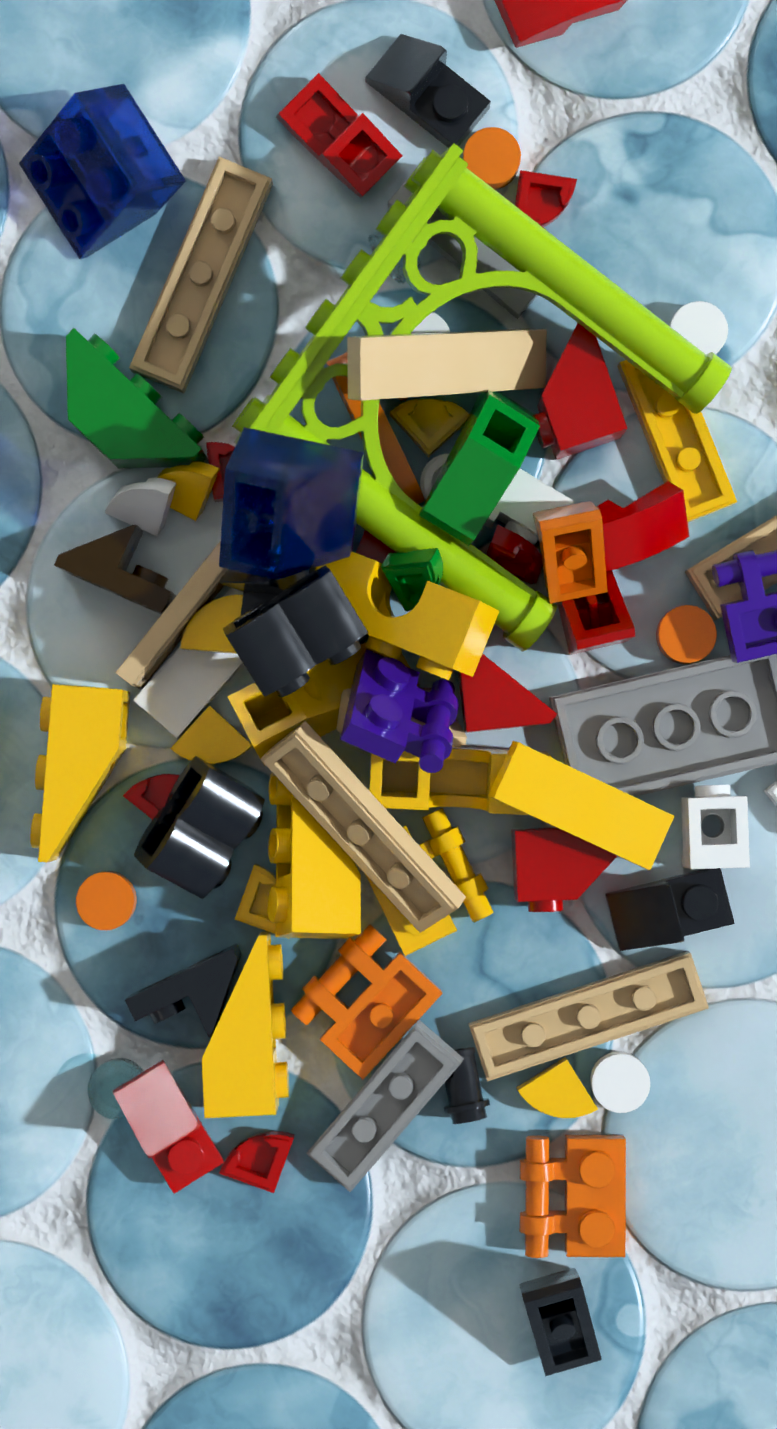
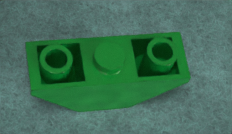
[66,328,207,469]
[419,390,540,546]

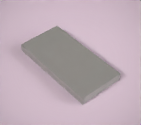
[549,654,777,797]

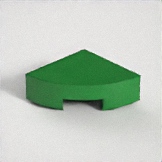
[381,548,443,611]

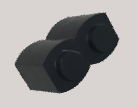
[223,565,368,697]
[134,756,265,899]

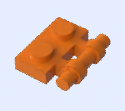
[291,924,443,1080]
[519,1135,626,1258]

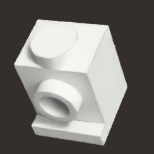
[484,469,575,545]
[681,785,750,869]

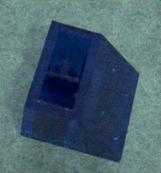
[19,84,186,259]
[219,427,364,580]

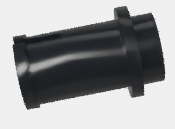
[444,1047,490,1124]

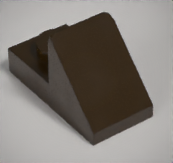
[54,525,176,615]

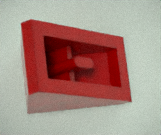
[557,570,635,655]
[458,653,557,733]

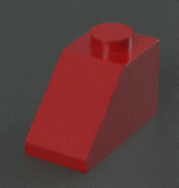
[533,323,628,460]
[511,828,617,912]

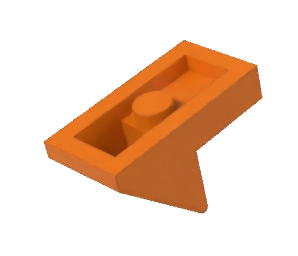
[533,501,607,604]

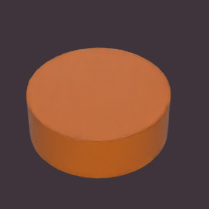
[463,127,521,190]
[656,605,717,664]
[76,871,137,930]

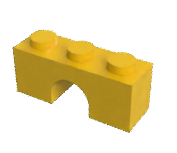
[315,542,499,680]
[369,747,552,815]

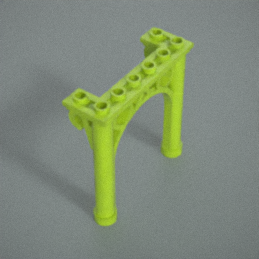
[232,143,732,652]

